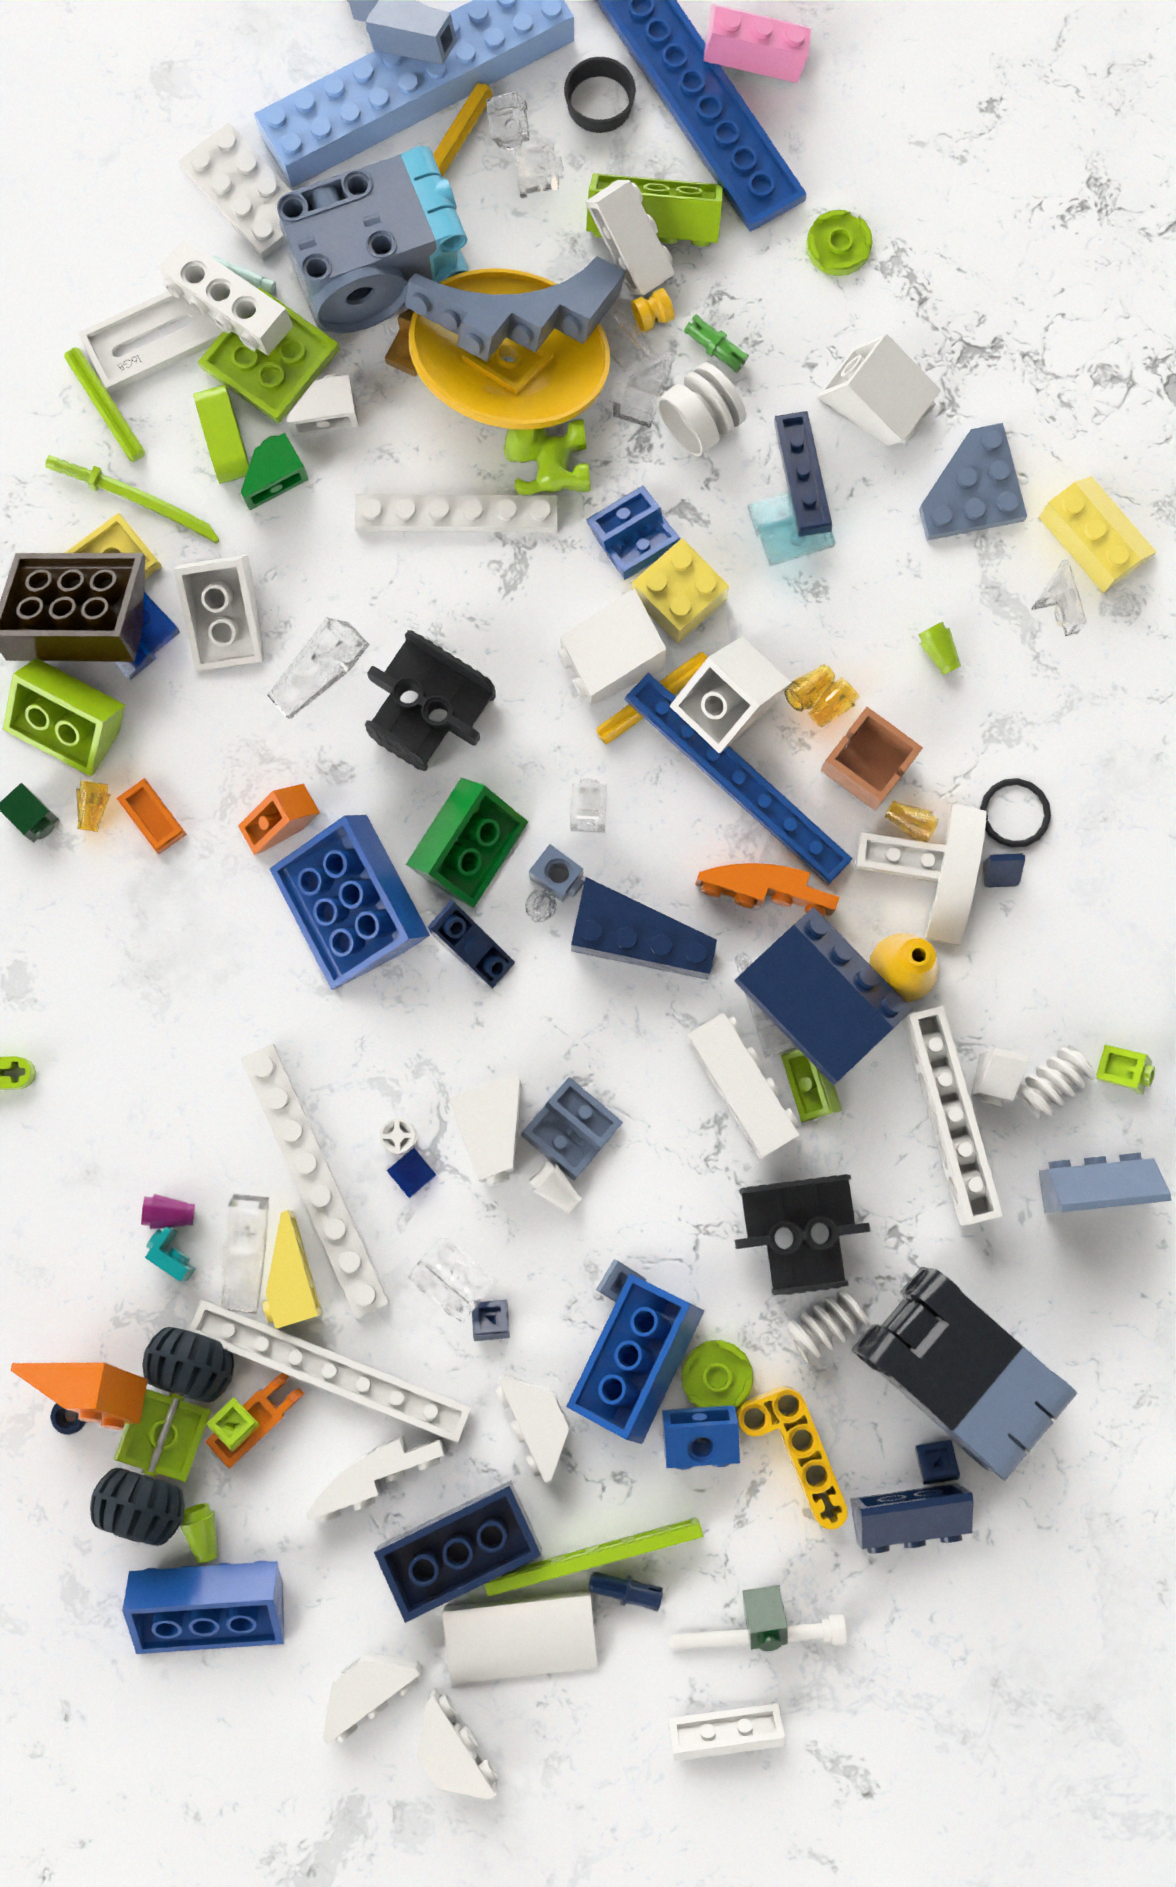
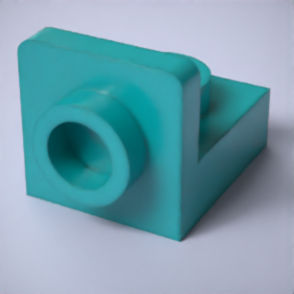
[144,1227,196,1282]

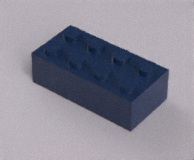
[374,1480,542,1623]

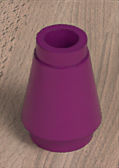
[141,1194,195,1230]

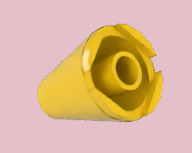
[869,933,939,1003]

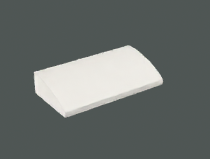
[442,1590,598,1684]

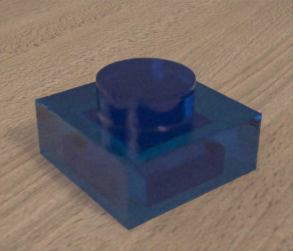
[386,1148,437,1198]

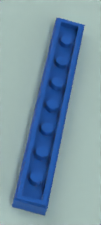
[624,672,853,885]

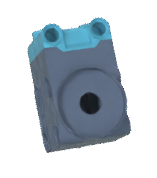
[277,146,470,333]

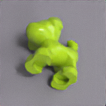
[503,419,591,495]

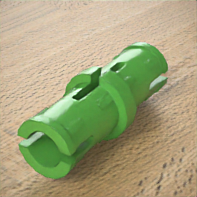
[684,314,749,373]

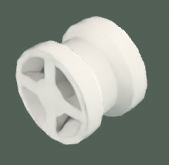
[379,1118,418,1155]

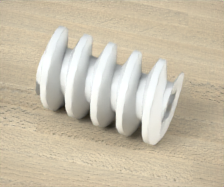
[1016,1045,1097,1118]
[787,1289,870,1364]

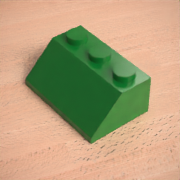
[405,777,528,908]

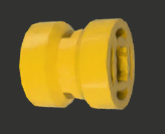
[631,288,675,333]

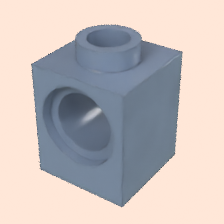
[529,844,584,902]

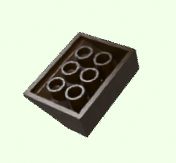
[0,553,146,662]

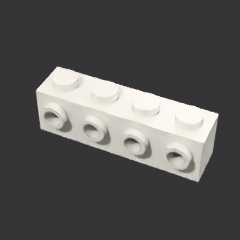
[686,1012,800,1159]

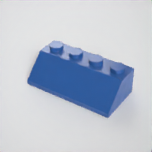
[566,1274,705,1444]
[122,1560,285,1654]

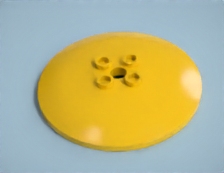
[408,268,610,430]

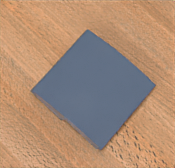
[521,1077,623,1181]

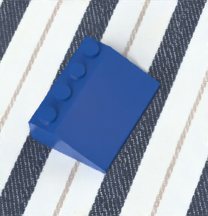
[269,815,430,990]

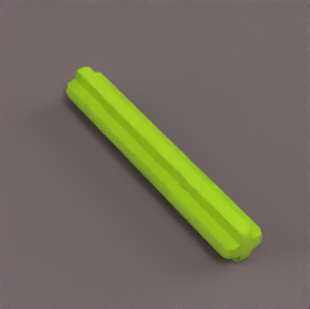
[64,347,145,462]

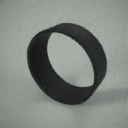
[564,57,636,133]

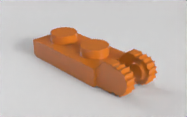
[205,1373,305,1469]

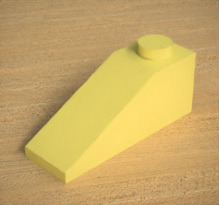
[263,1210,323,1329]

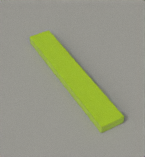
[485,1517,704,1597]

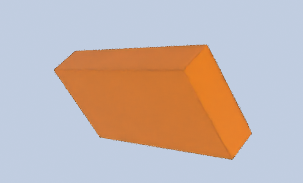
[116,778,187,854]

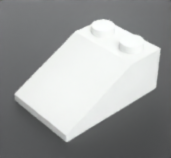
[174,554,264,672]

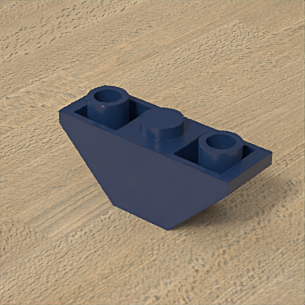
[428,900,515,988]

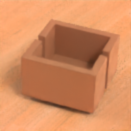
[820,706,923,811]

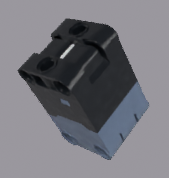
[851,1267,1078,1481]

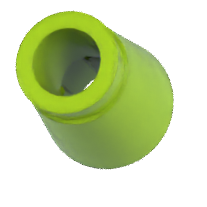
[918,621,962,675]
[180,1503,218,1563]

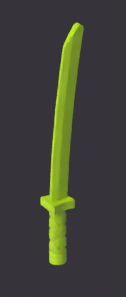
[45,455,219,543]

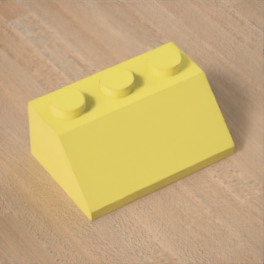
[1039,476,1156,594]

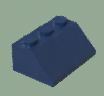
[850,1483,974,1554]

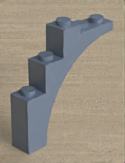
[347,0,457,65]
[405,256,626,362]

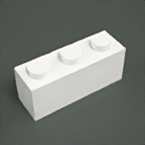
[585,180,675,296]

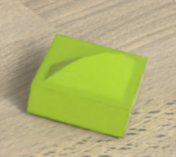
[206,1397,260,1452]

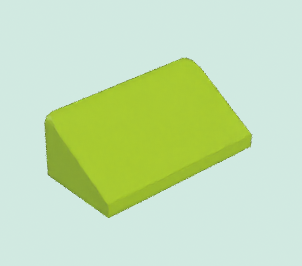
[781,1049,842,1123]

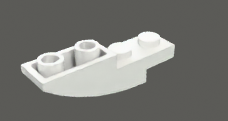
[306,1436,446,1523]

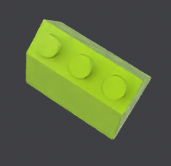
[2,658,126,776]

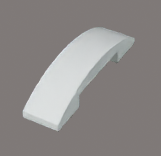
[925,804,987,946]

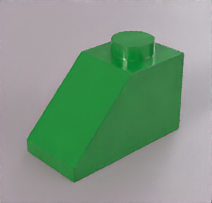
[241,433,309,511]

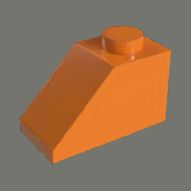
[238,783,320,855]

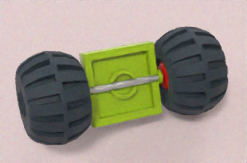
[90,1327,234,1546]

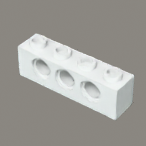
[158,238,293,356]

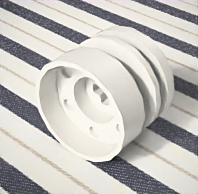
[657,362,747,457]

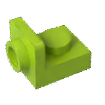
[1096,1044,1155,1095]

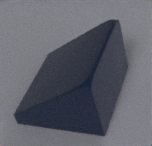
[983,853,1026,888]

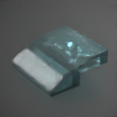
[747,492,836,566]

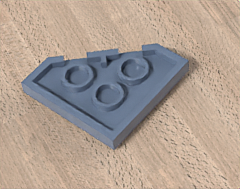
[919,423,1027,541]

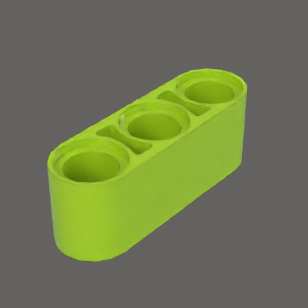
[193,384,249,484]

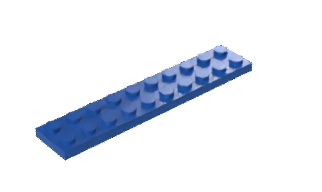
[595,0,807,232]

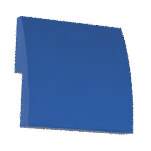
[586,485,680,580]

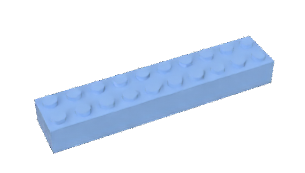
[254,0,574,188]

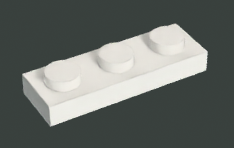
[855,832,945,882]
[668,1703,786,1762]

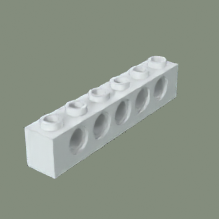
[902,1006,1003,1226]

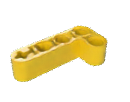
[736,1386,848,1530]

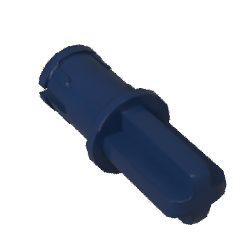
[588,1572,663,1612]

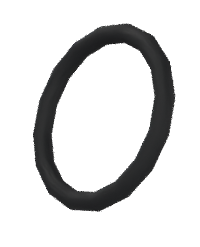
[980,778,1051,848]

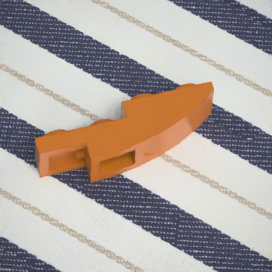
[695,863,840,917]

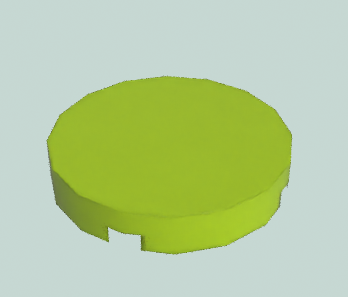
[806,210,873,276]
[681,1340,754,1409]

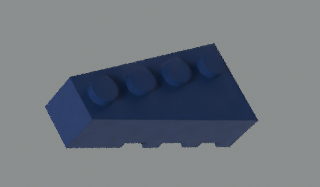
[571,877,717,980]

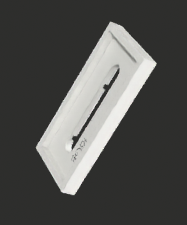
[77,281,223,394]

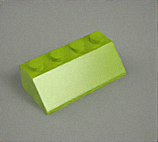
[586,173,722,247]

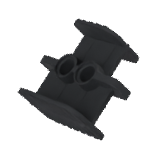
[364,630,496,771]
[734,1174,871,1295]

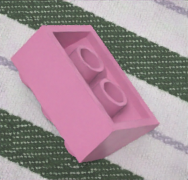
[703,3,811,83]

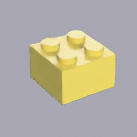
[632,538,729,644]

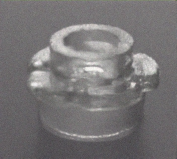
[525,889,557,922]

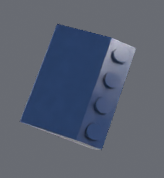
[734,907,913,1085]

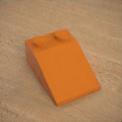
[10,1363,148,1430]

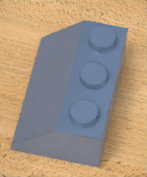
[1038,1152,1172,1213]

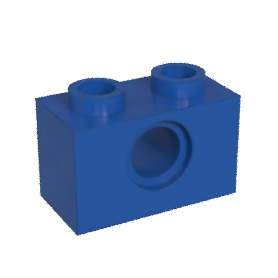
[662,1405,740,1470]

